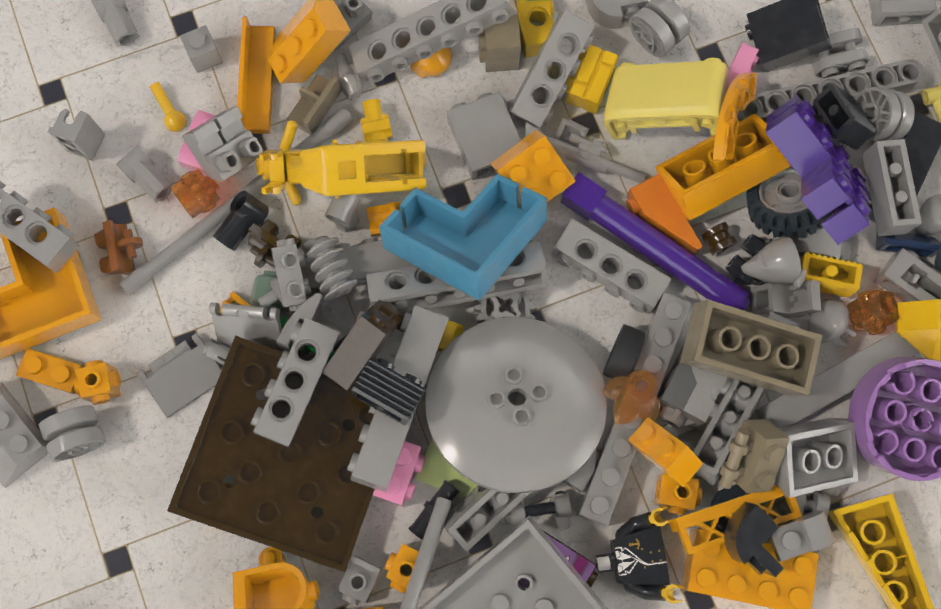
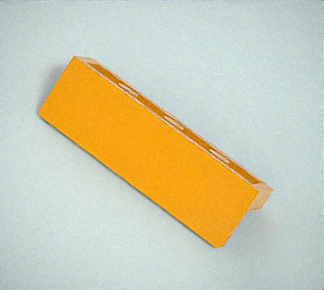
[237,17,276,134]

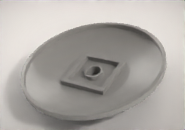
[425,317,607,493]

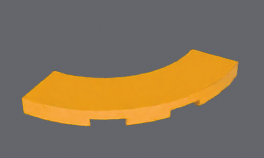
[713,72,757,160]

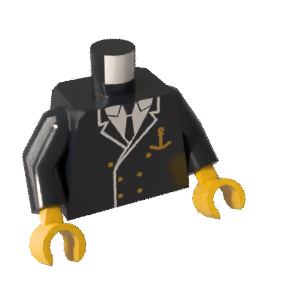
[595,506,684,604]

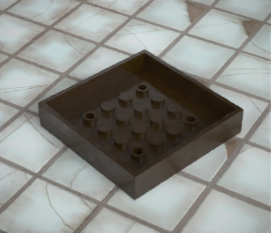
[167,335,375,572]

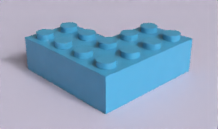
[379,174,547,301]

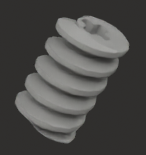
[302,236,358,302]

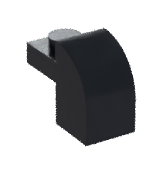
[724,502,784,578]

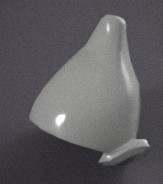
[741,237,806,289]

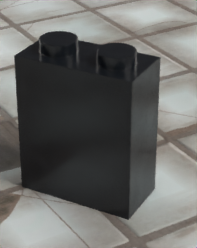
[745,0,832,72]

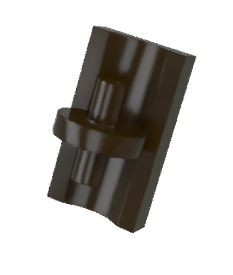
[248,219,301,268]

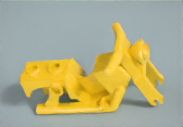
[256,120,426,206]

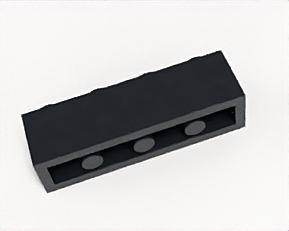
[867,112,941,223]

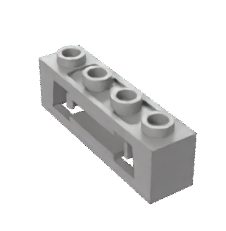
[874,248,941,302]

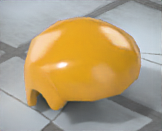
[410,47,453,78]

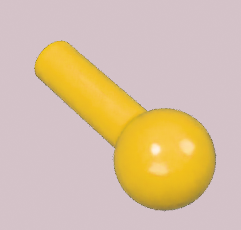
[149,82,187,132]

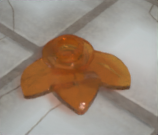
[602,370,660,425]

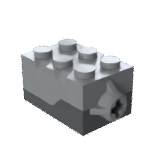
[653,342,732,428]

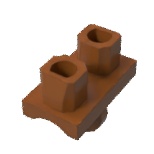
[94,220,143,275]

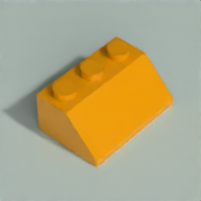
[268,0,351,84]

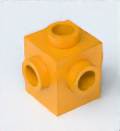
[74,360,121,405]
[654,473,702,516]
[384,543,430,594]

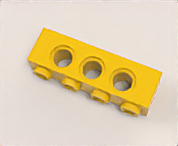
[517,0,554,58]

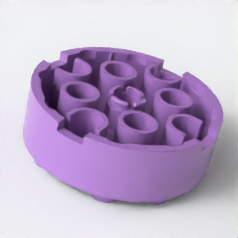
[848,356,941,481]

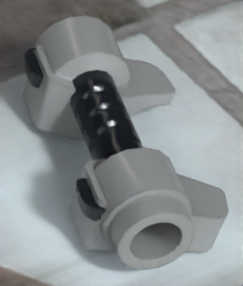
[504,491,571,531]

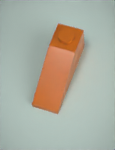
[626,173,703,255]

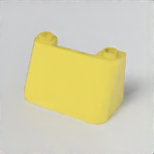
[604,58,729,140]

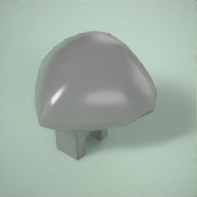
[915,194,941,242]
[809,299,857,348]

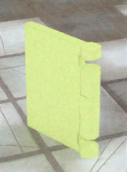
[415,438,478,499]

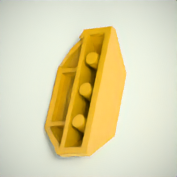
[896,299,941,362]

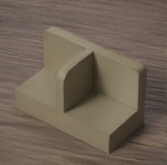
[287,74,342,135]

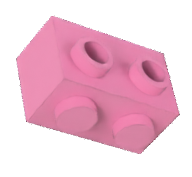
[373,441,426,506]

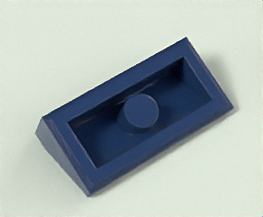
[876,232,941,257]

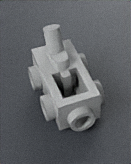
[258,238,311,311]

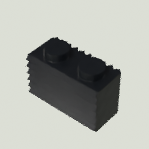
[813,84,876,150]
[351,358,426,426]

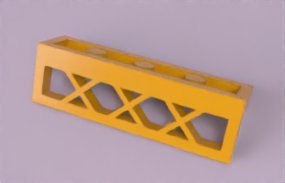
[669,485,802,555]

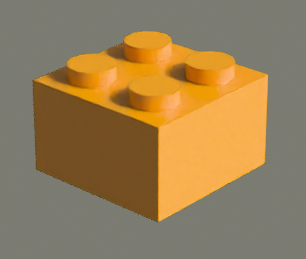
[490,130,576,209]

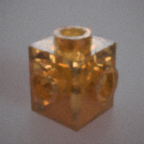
[170,169,221,219]
[847,289,902,335]

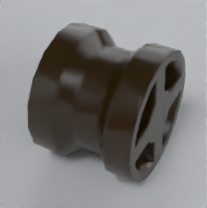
[701,222,738,256]

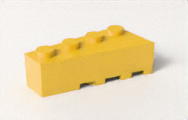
[828,493,934,609]

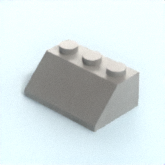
[0,382,49,488]
[775,418,858,498]

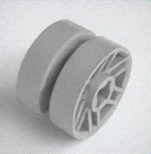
[629,0,690,58]
[854,87,915,141]
[39,405,106,462]

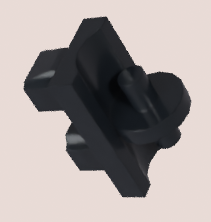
[725,234,772,287]

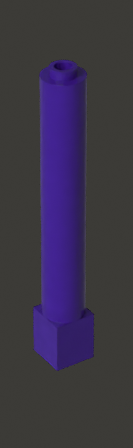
[560,172,750,310]

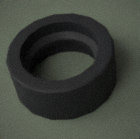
[603,324,645,383]

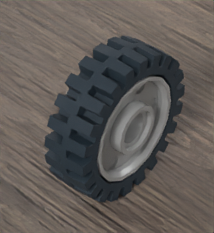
[746,164,835,239]

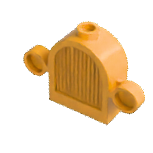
[232,547,320,609]

